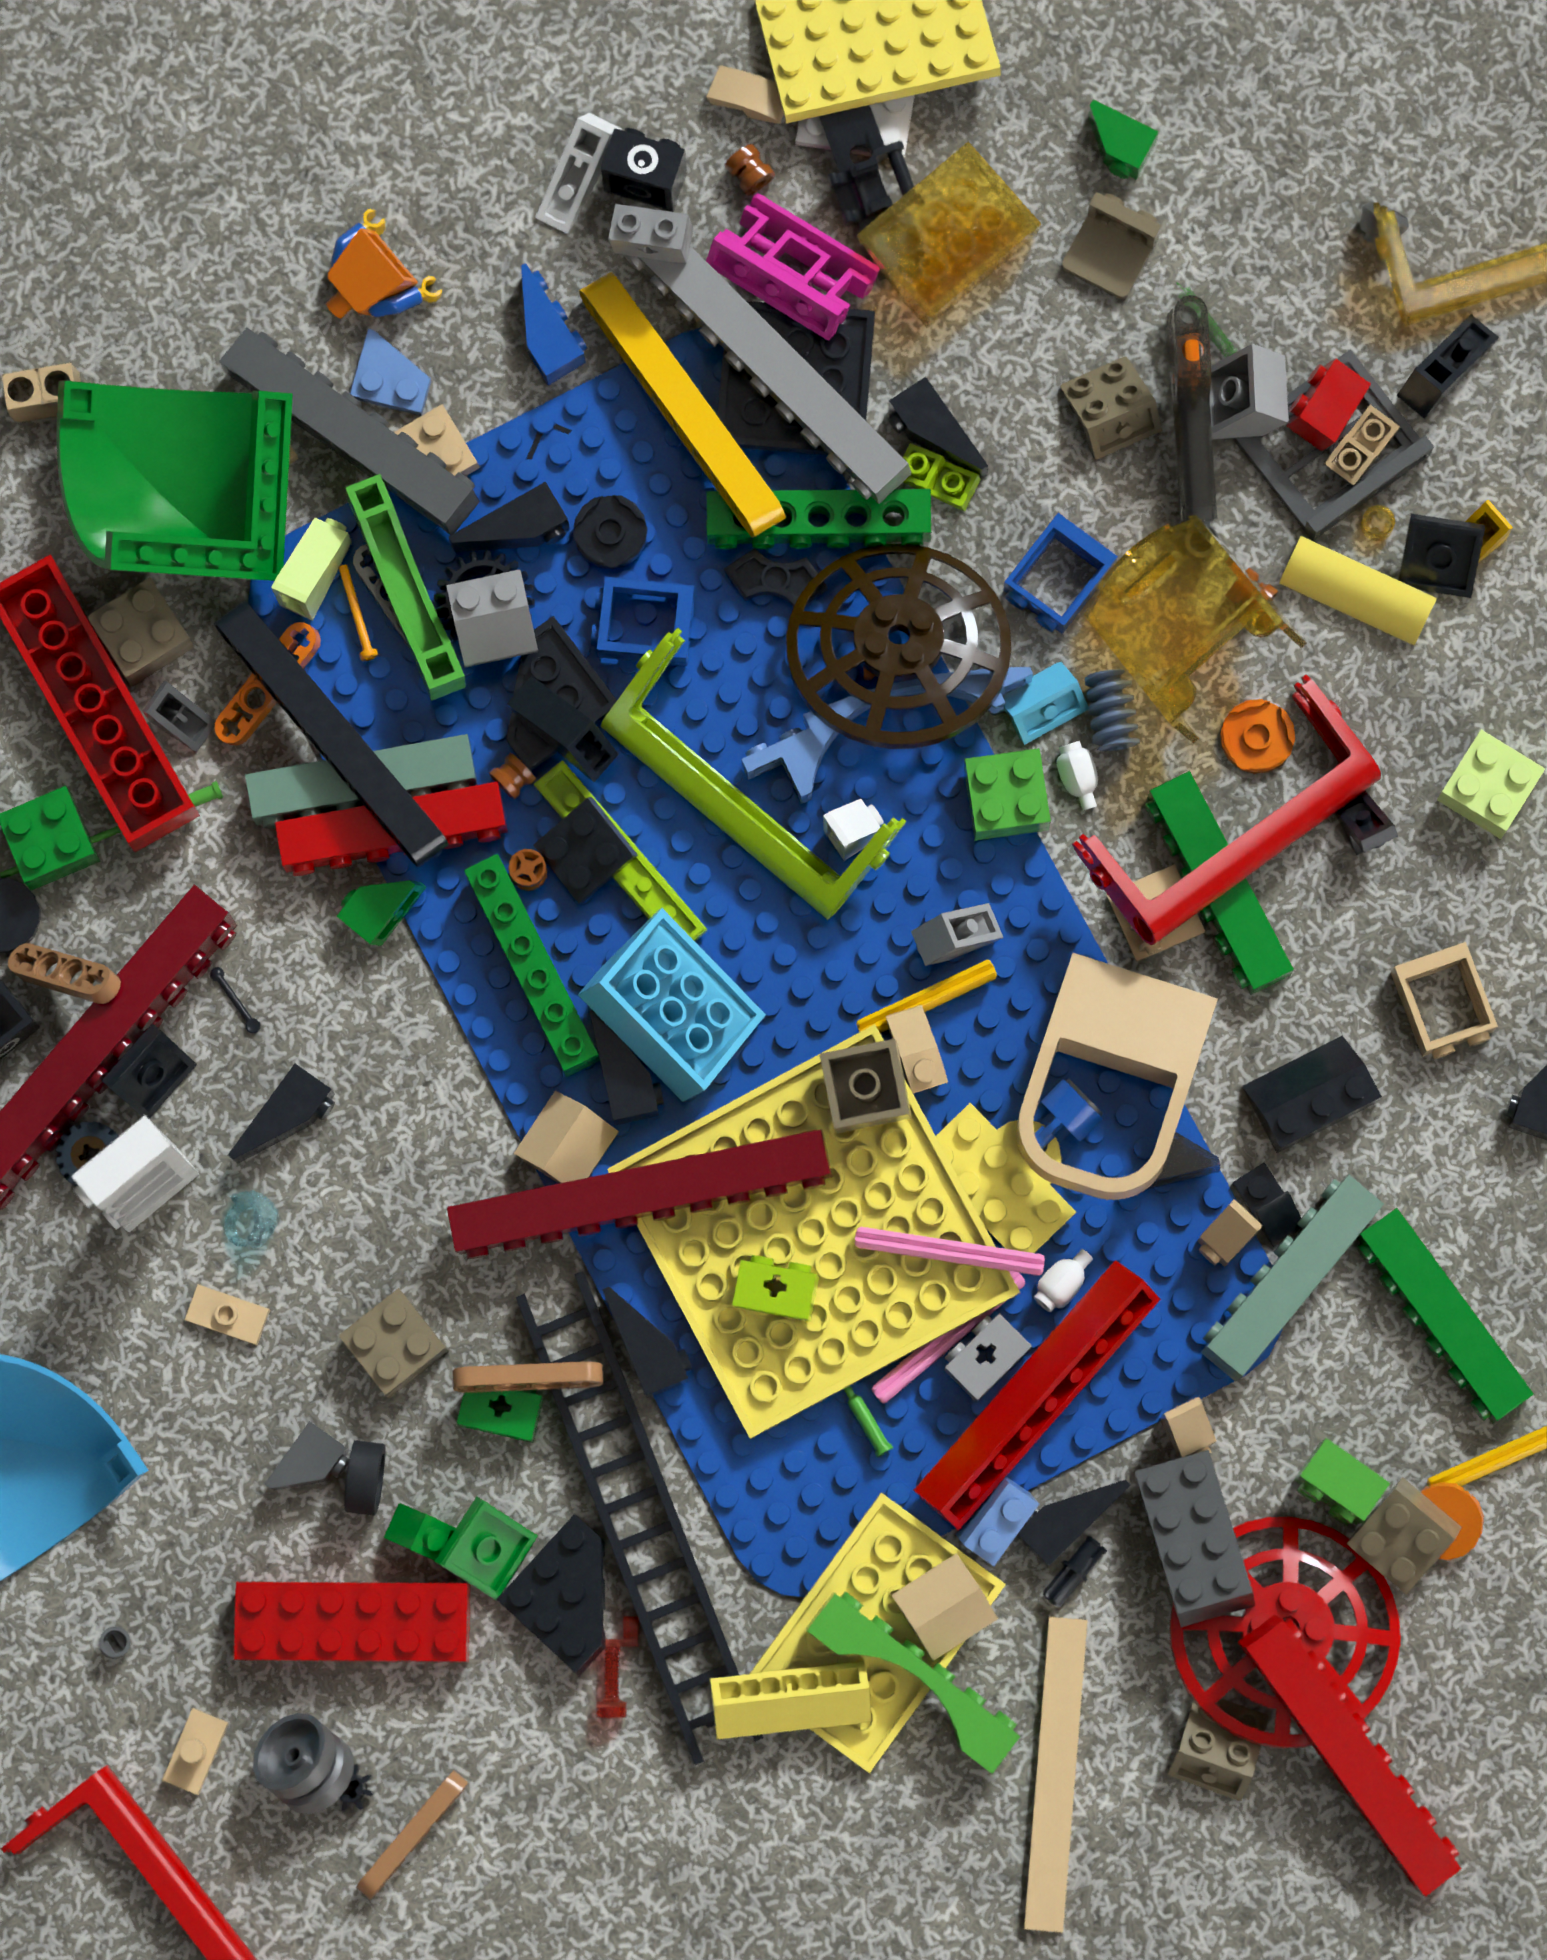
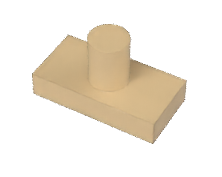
[162,1708,229,1795]

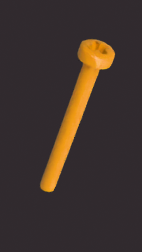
[339,564,378,661]

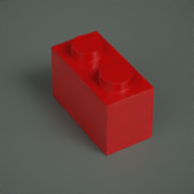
[1286,358,1371,451]

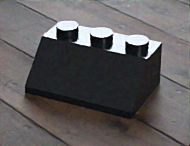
[1242,1035,1382,1153]

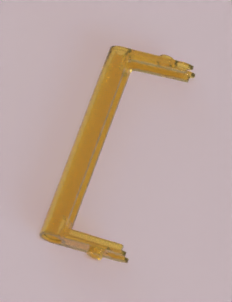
[1373,202,1547,326]

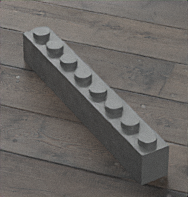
[219,327,480,535]

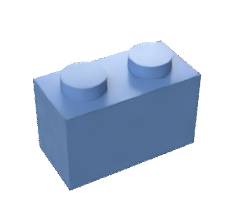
[956,1476,1039,1566]

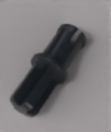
[1043,1535,1107,1607]

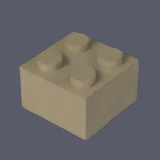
[87,577,195,687]
[819,1039,912,1133]
[338,1288,449,1398]
[1347,1477,1462,1594]

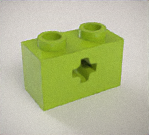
[732,1255,819,1322]

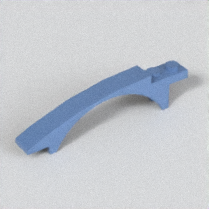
[741,667,1033,804]

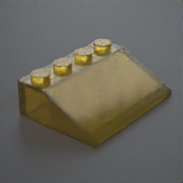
[857,141,1041,328]

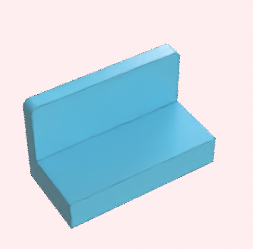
[1002,662,1089,745]

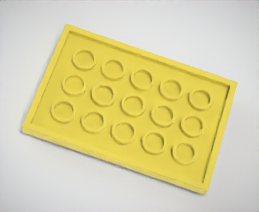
[755,0,1001,123]
[749,1493,1006,1773]

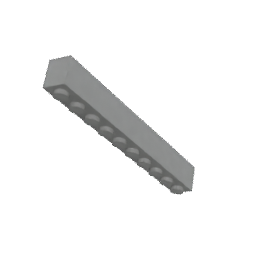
[624,246,911,504]

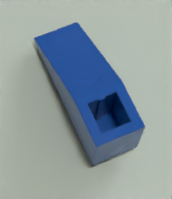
[521,263,587,386]

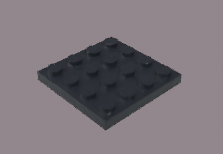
[718,301,875,455]

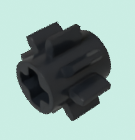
[339,1764,375,1812]

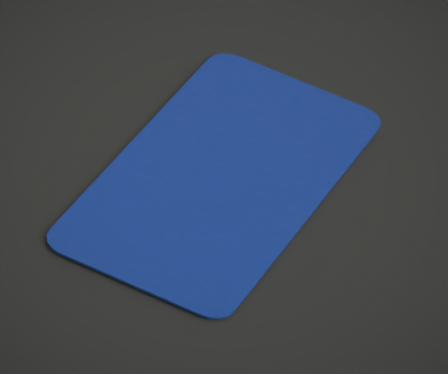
[248,327,1283,1597]

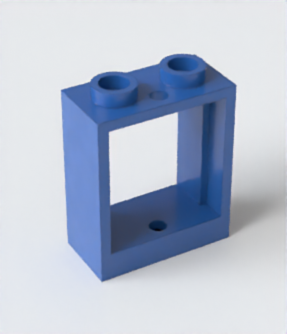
[1003,513,1118,634]
[591,577,695,667]

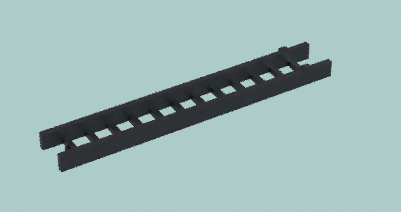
[516,1271,764,1765]

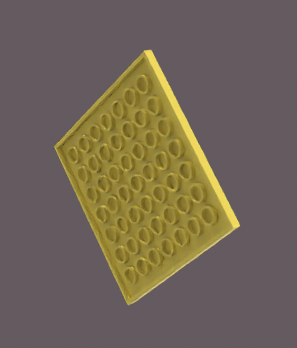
[607,1024,1020,1439]

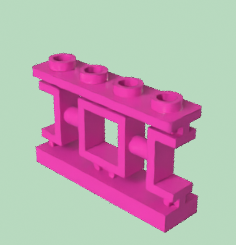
[706,193,880,341]

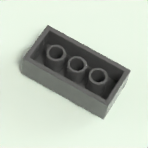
[1135,1450,1255,1627]

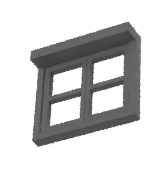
[1232,349,1434,541]

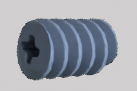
[1084,669,1140,751]

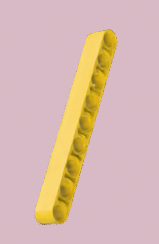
[579,272,786,538]

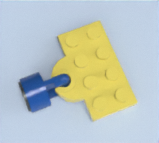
[936,1078,1103,1253]

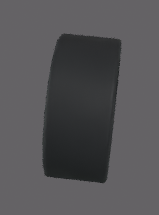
[344,1440,386,1516]

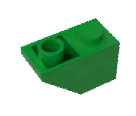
[383,1503,456,1561]

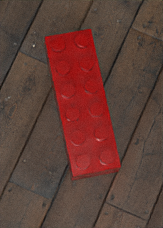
[234,1582,471,1662]

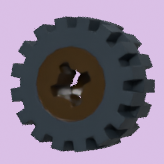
[56,1121,120,1187]

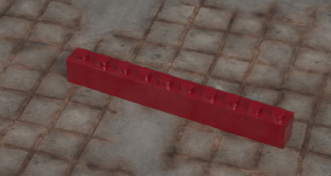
[447,1129,833,1259]

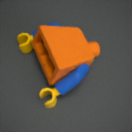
[326,209,443,319]

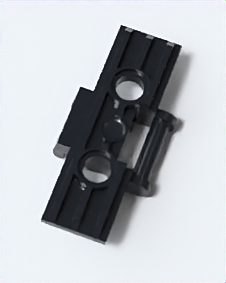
[819,105,928,282]

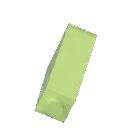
[271,518,352,621]

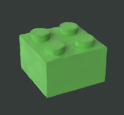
[964,748,1051,841]
[1293,1438,1390,1526]

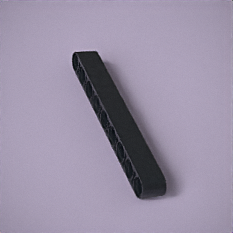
[214,601,449,868]

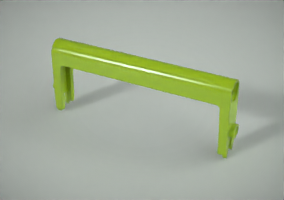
[601,628,907,920]

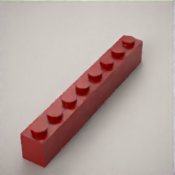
[913,1260,1161,1530]
[1238,1614,1462,1897]

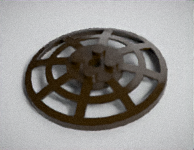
[786,544,1011,749]

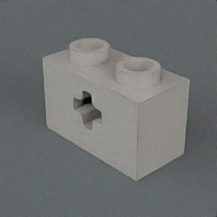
[608,204,694,264]
[944,1313,1032,1403]

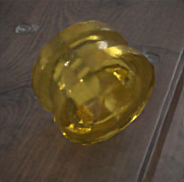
[1360,505,1395,541]

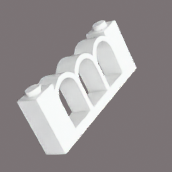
[72,1116,199,1232]

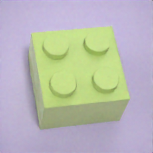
[1437,730,1545,839]

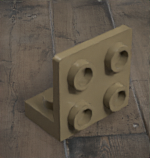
[1060,356,1163,460]
[1168,1698,1269,1801]

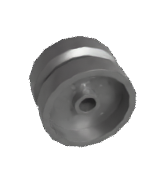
[253,1713,354,1814]

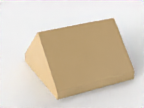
[514,1091,619,1184]
[892,1553,998,1661]

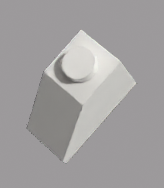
[823,799,884,861]

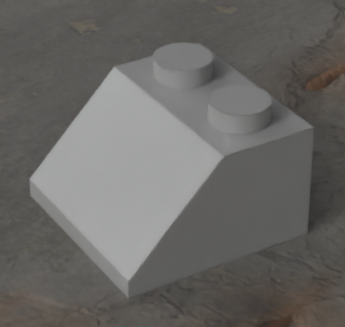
[1202,344,1289,439]
[446,569,538,667]

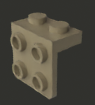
[1062,192,1162,299]

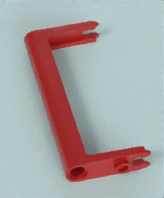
[1072,675,1381,945]
[1,1765,257,1960]

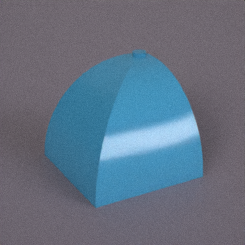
[0,1354,148,1582]

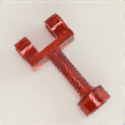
[596,1616,639,1718]

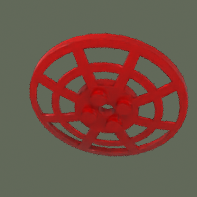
[1169,1517,1401,1748]

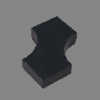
[724,548,828,607]

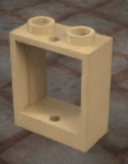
[1391,942,1498,1059]

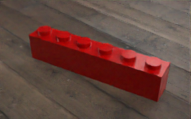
[275,781,508,876]

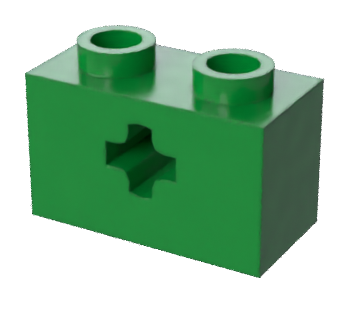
[456,1390,544,1443]

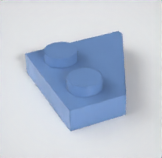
[350,329,431,416]

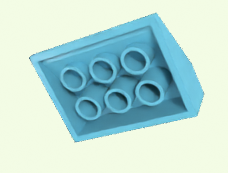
[578,908,766,1102]

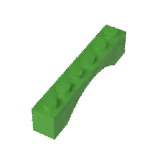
[345,474,466,701]
[805,1591,1021,1774]

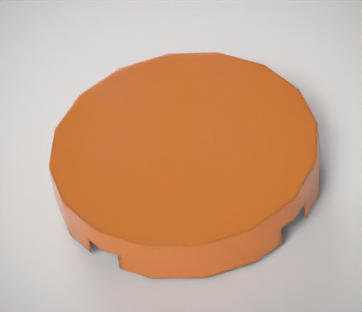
[1220,699,1295,774]
[1420,1482,1484,1560]

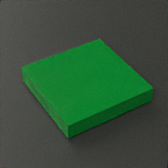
[435,1496,538,1601]

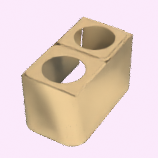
[2,363,81,422]

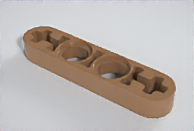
[8,943,121,1004]
[452,1362,603,1393]
[356,1770,469,1900]

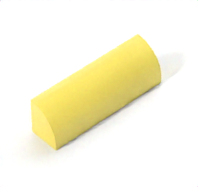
[1279,536,1437,645]
[710,1661,871,1739]

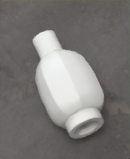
[1056,741,1098,811]
[1034,1249,1093,1312]

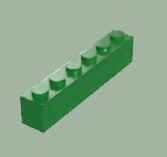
[1145,771,1294,995]
[1356,1208,1534,1424]

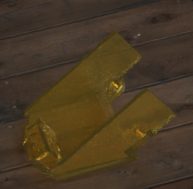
[1084,515,1307,744]

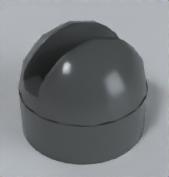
[99,1627,130,1659]

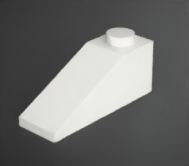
[535,113,622,234]

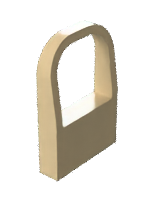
[1017,953,1218,1200]

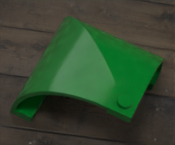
[56,381,293,581]

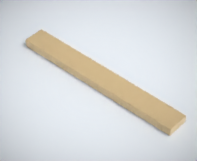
[1024,1617,1088,1933]

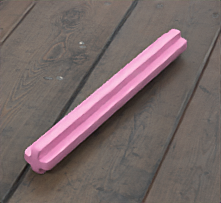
[855,1227,1045,1275]
[872,1271,1025,1404]

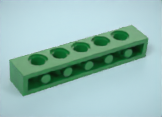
[707,489,931,549]
[464,853,600,1078]

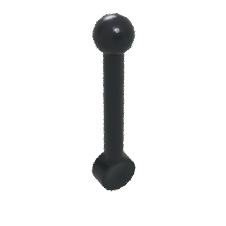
[210,967,261,1034]

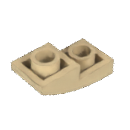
[706,65,784,124]
[1324,405,1401,486]

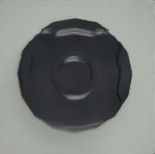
[573,495,648,569]
[0,878,41,953]

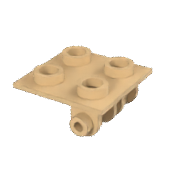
[1106,864,1205,962]

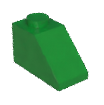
[1088,99,1159,180]
[337,880,427,946]

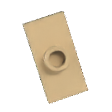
[185,1284,270,1346]

